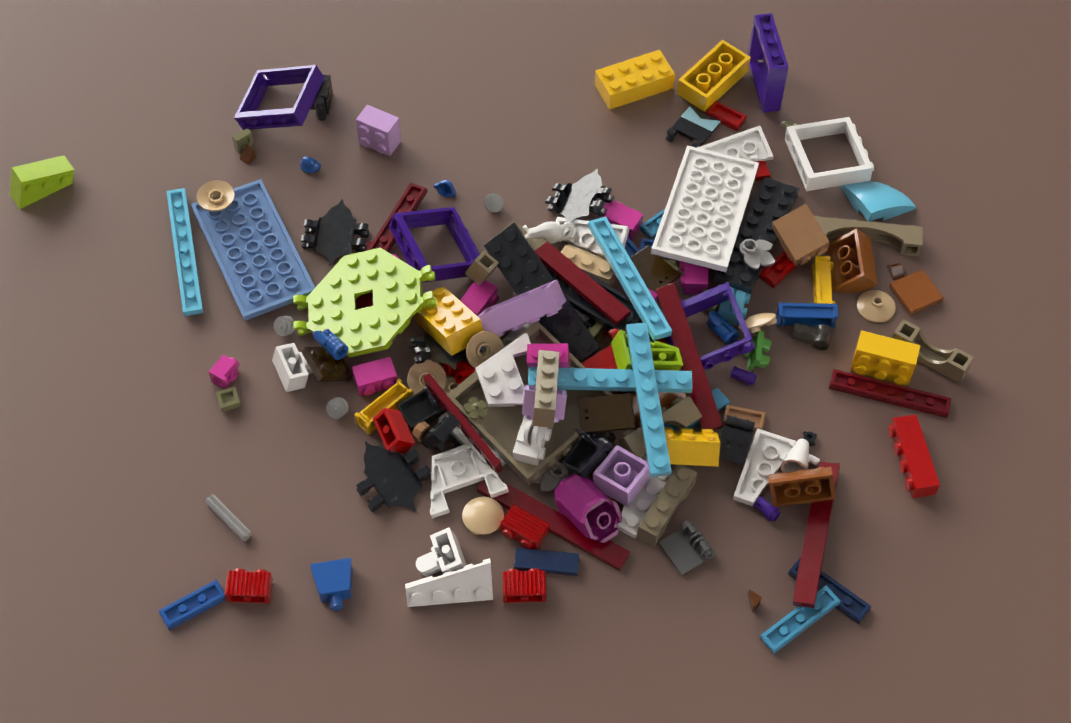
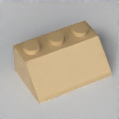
[561,244,617,287]

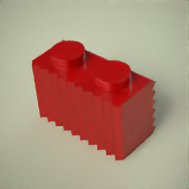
[373,407,415,454]
[500,504,549,550]
[225,568,273,603]
[502,568,546,603]

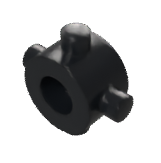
[803,431,817,446]

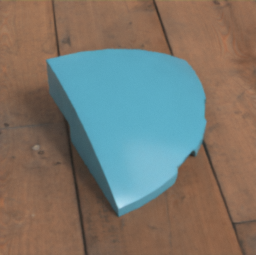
[839,181,916,222]

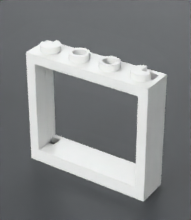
[785,117,874,191]

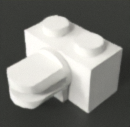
[272,343,313,392]
[513,415,552,466]
[416,527,466,577]

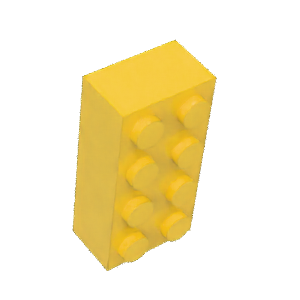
[677,40,751,112]
[595,50,675,110]
[414,286,483,356]

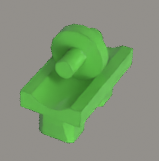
[744,331,772,370]

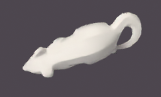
[523,221,576,244]

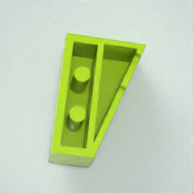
[10,155,74,209]
[611,330,683,371]

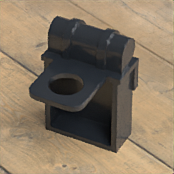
[297,75,333,121]
[397,387,446,431]
[421,414,462,452]
[719,415,755,465]
[562,428,612,478]

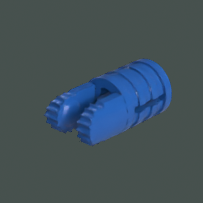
[707,310,740,346]
[313,329,349,360]

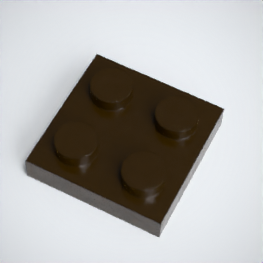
[302,347,353,382]

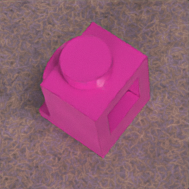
[209,355,240,389]

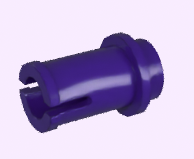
[730,366,757,386]
[753,496,781,522]

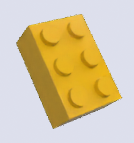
[850,330,920,386]
[664,427,720,467]

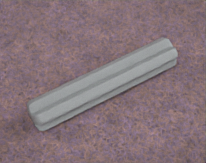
[205,494,252,541]

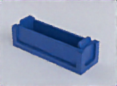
[776,303,838,328]

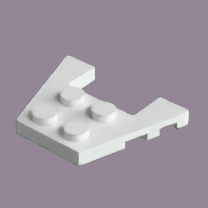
[475,333,531,407]
[430,443,509,519]

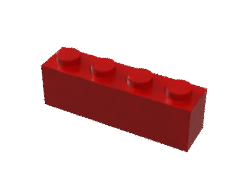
[888,414,940,498]

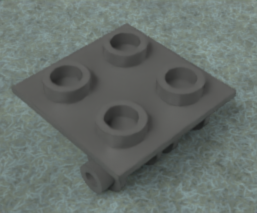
[658,520,717,575]

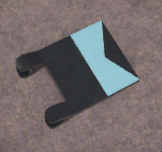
[666,106,721,148]

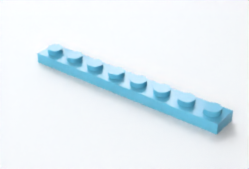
[166,188,204,316]
[588,217,672,341]
[626,322,672,477]
[528,367,692,393]

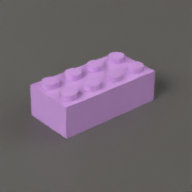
[477,280,566,337]

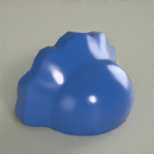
[300,156,321,173]
[434,180,456,197]

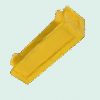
[812,256,836,304]
[354,378,413,435]

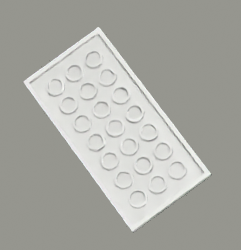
[651,146,759,272]

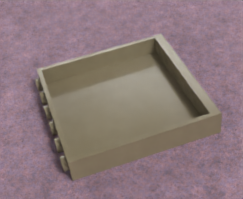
[447,321,613,486]

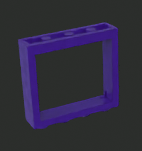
[748,13,789,113]
[234,65,325,130]
[389,207,480,283]
[661,282,756,371]

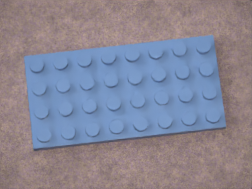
[191,179,315,321]

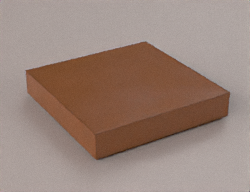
[889,269,944,315]

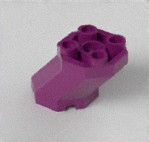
[554,474,623,543]

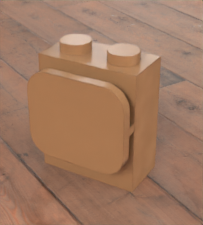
[772,204,829,266]

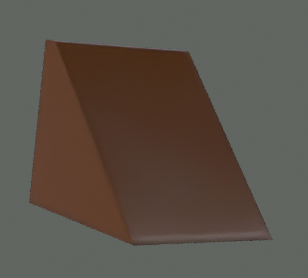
[240,145,256,165]
[887,263,904,280]
[748,589,762,613]

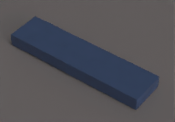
[788,557,872,625]

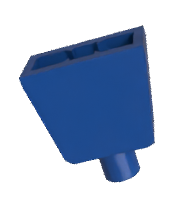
[310,558,353,611]

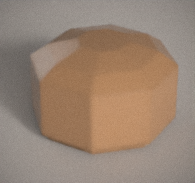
[412,421,431,442]

